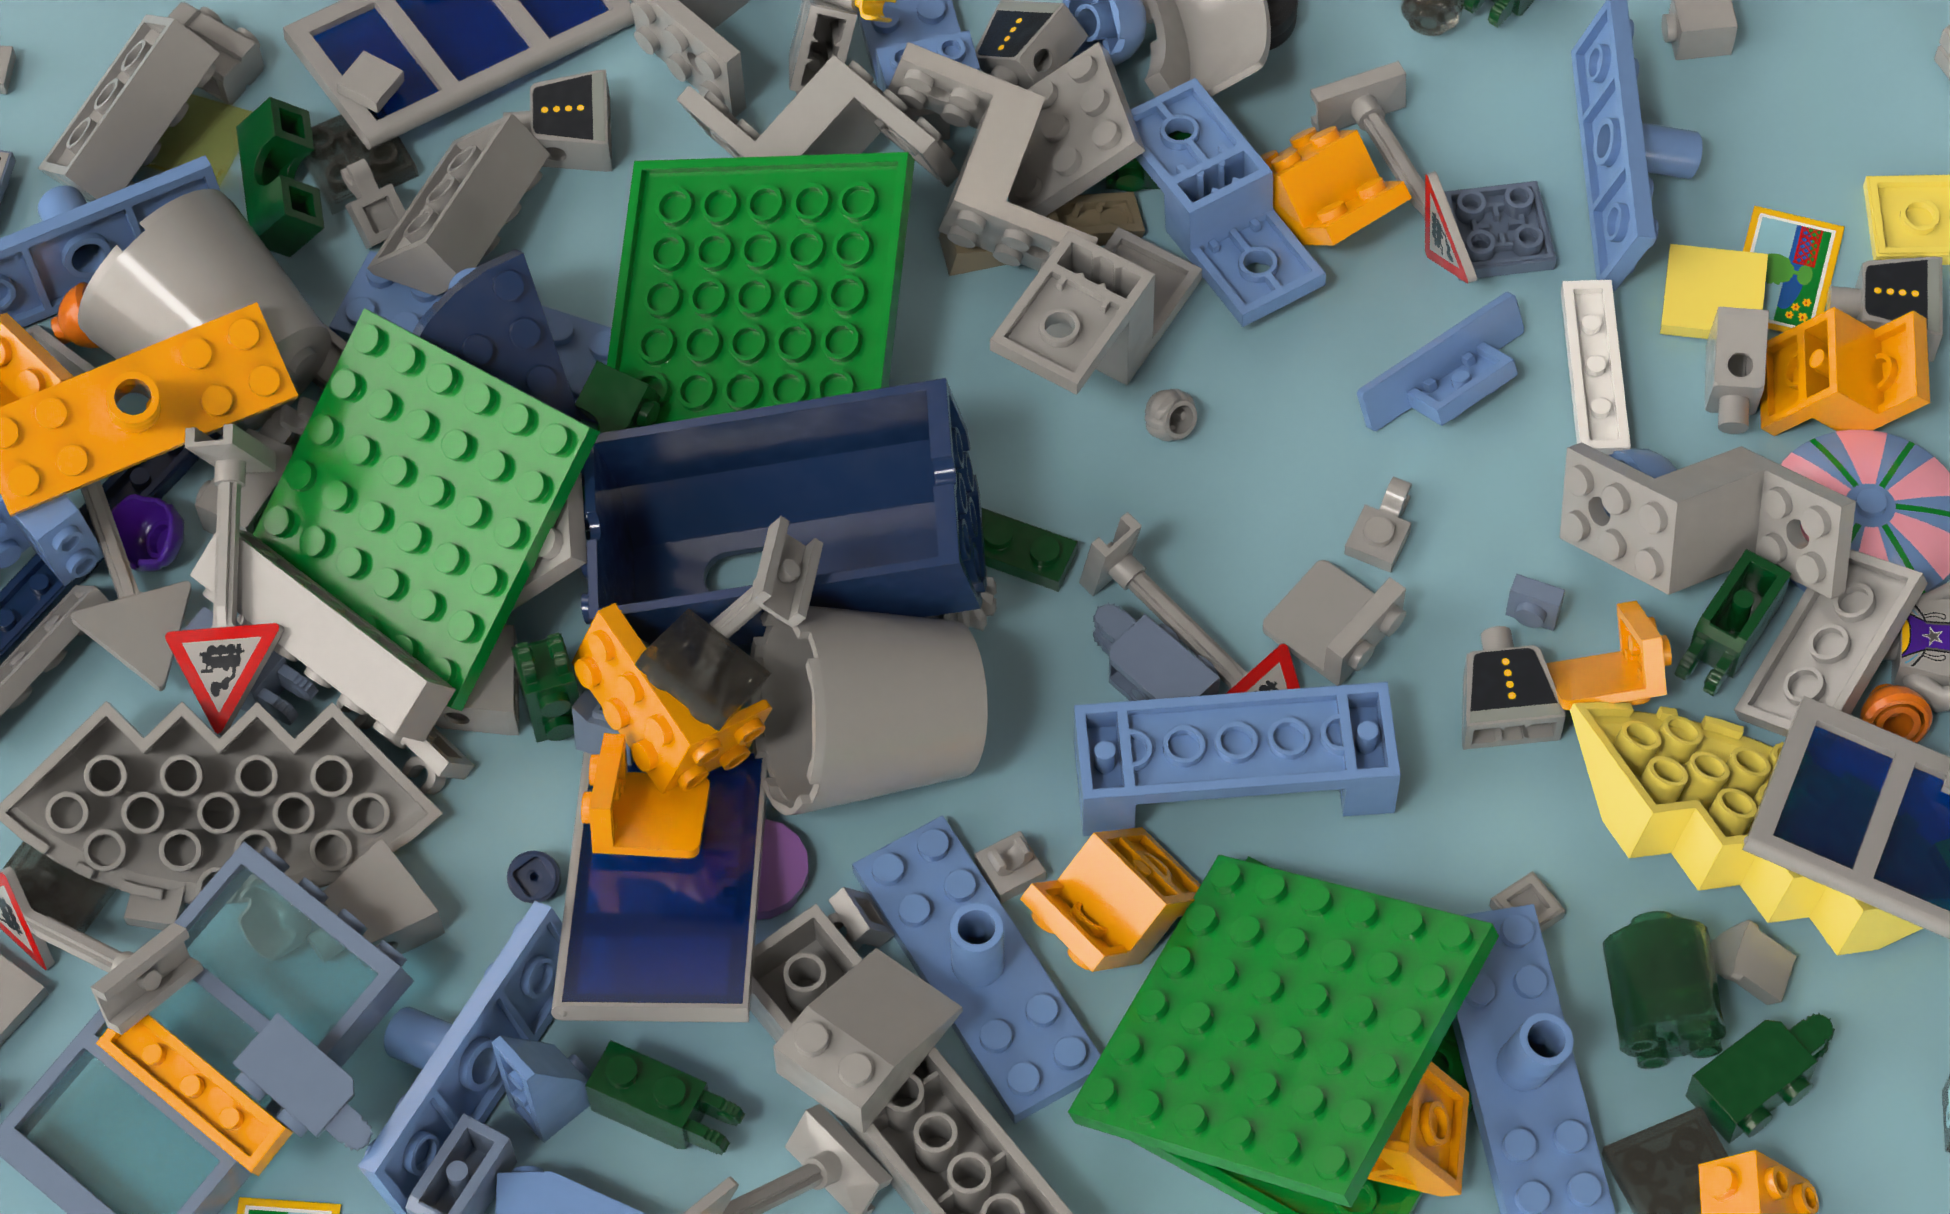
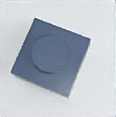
[1505,574,1565,631]

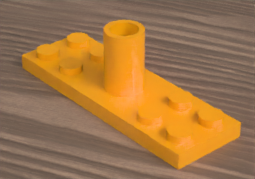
[0,302,298,517]

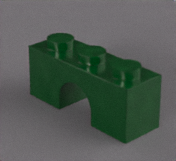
[236,97,325,257]
[574,361,661,501]

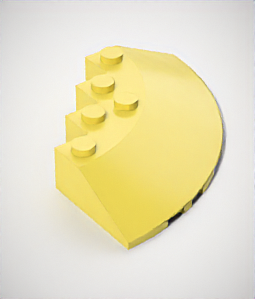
[1570,702,1950,956]

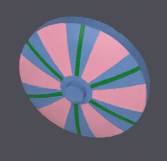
[1780,430,1950,594]

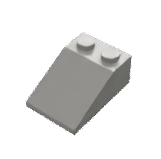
[773,948,963,1133]

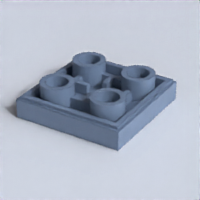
[1444,181,1556,281]

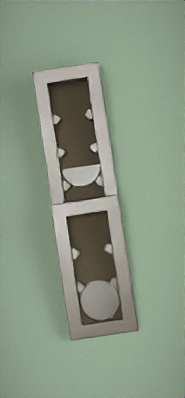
[939,192,1145,276]

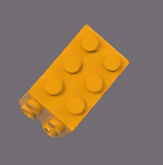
[571,603,773,794]

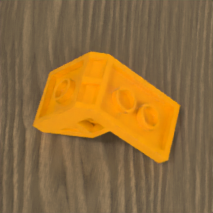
[1367,1061,1469,1197]

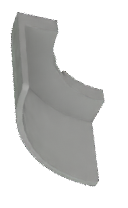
[1142,0,1271,97]

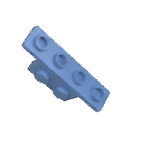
[1357,292,1524,431]

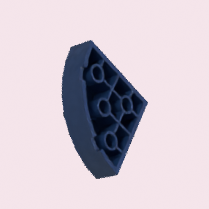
[413,249,581,421]

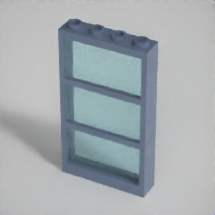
[0,842,414,1214]

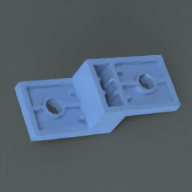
[1130,78,1326,327]

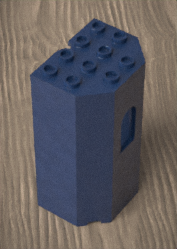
[580,378,987,655]

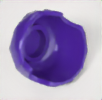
[111,494,184,572]

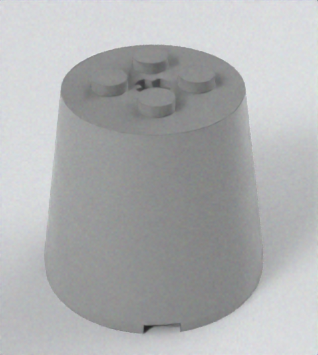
[78,189,331,436]
[748,605,988,815]

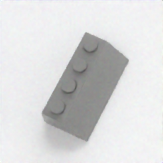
[38,14,220,202]
[367,113,550,296]

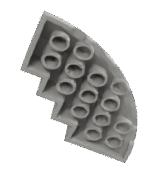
[0,701,443,905]

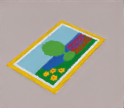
[1743,206,1845,332]

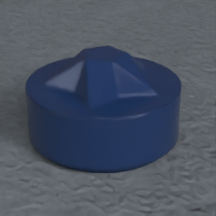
[507,850,561,903]

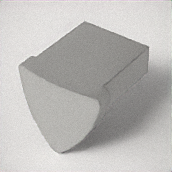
[1701,920,1796,1005]

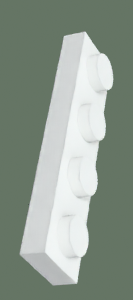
[1561,280,1631,455]

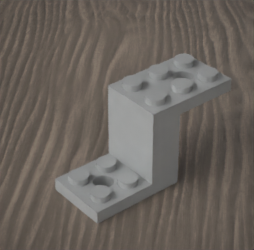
[630,0,750,117]
[888,42,1098,272]
[676,54,960,188]
[990,227,1202,395]
[1560,442,1856,599]

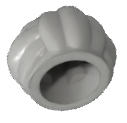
[1145,389,1197,441]

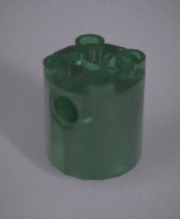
[1602,911,1726,1069]

